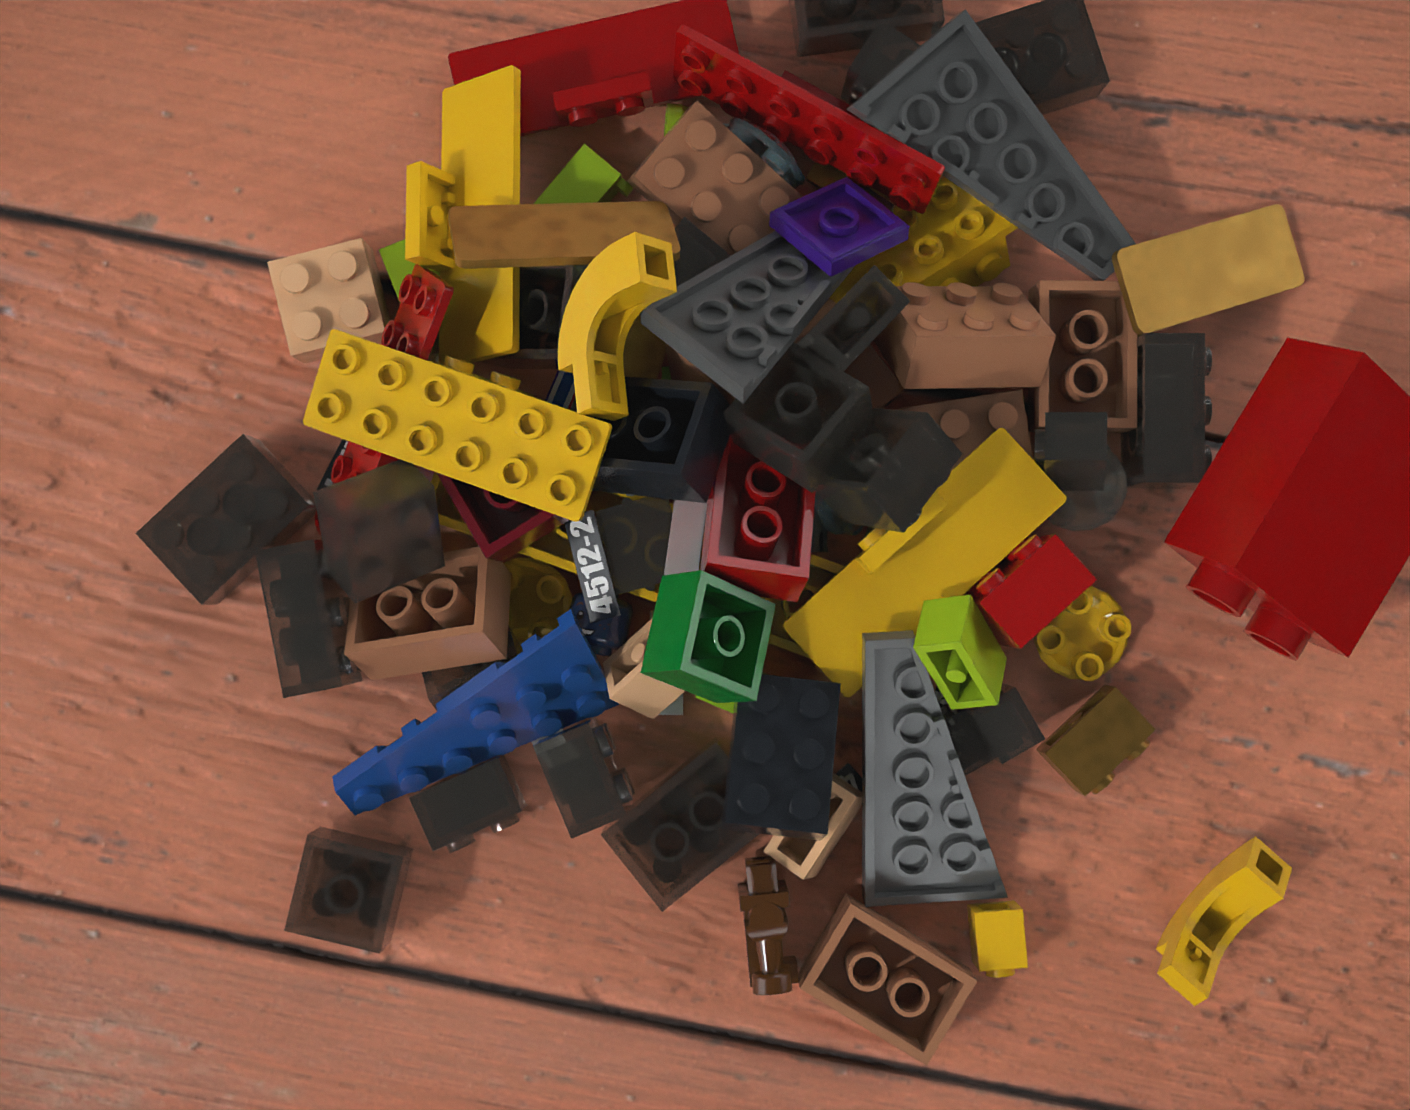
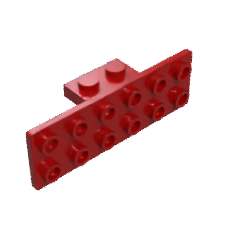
[448,0,739,137]
[673,25,945,214]
[315,264,454,564]

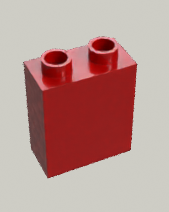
[1164,337,1410,661]

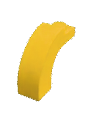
[558,232,677,421]
[1156,836,1292,1006]

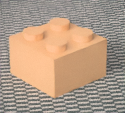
[267,238,391,364]

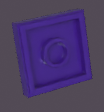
[769,177,909,277]

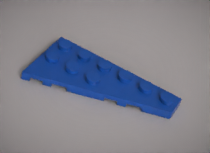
[332,609,619,815]

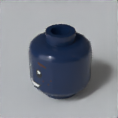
[570,588,633,657]

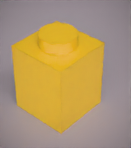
[967,900,1028,978]

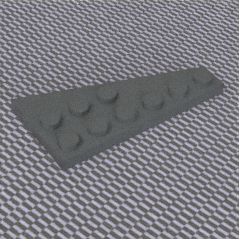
[847,9,1136,281]
[640,186,894,404]
[862,630,1008,907]

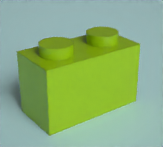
[913,594,1007,710]

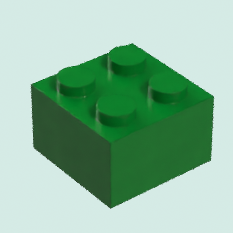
[640,570,776,703]

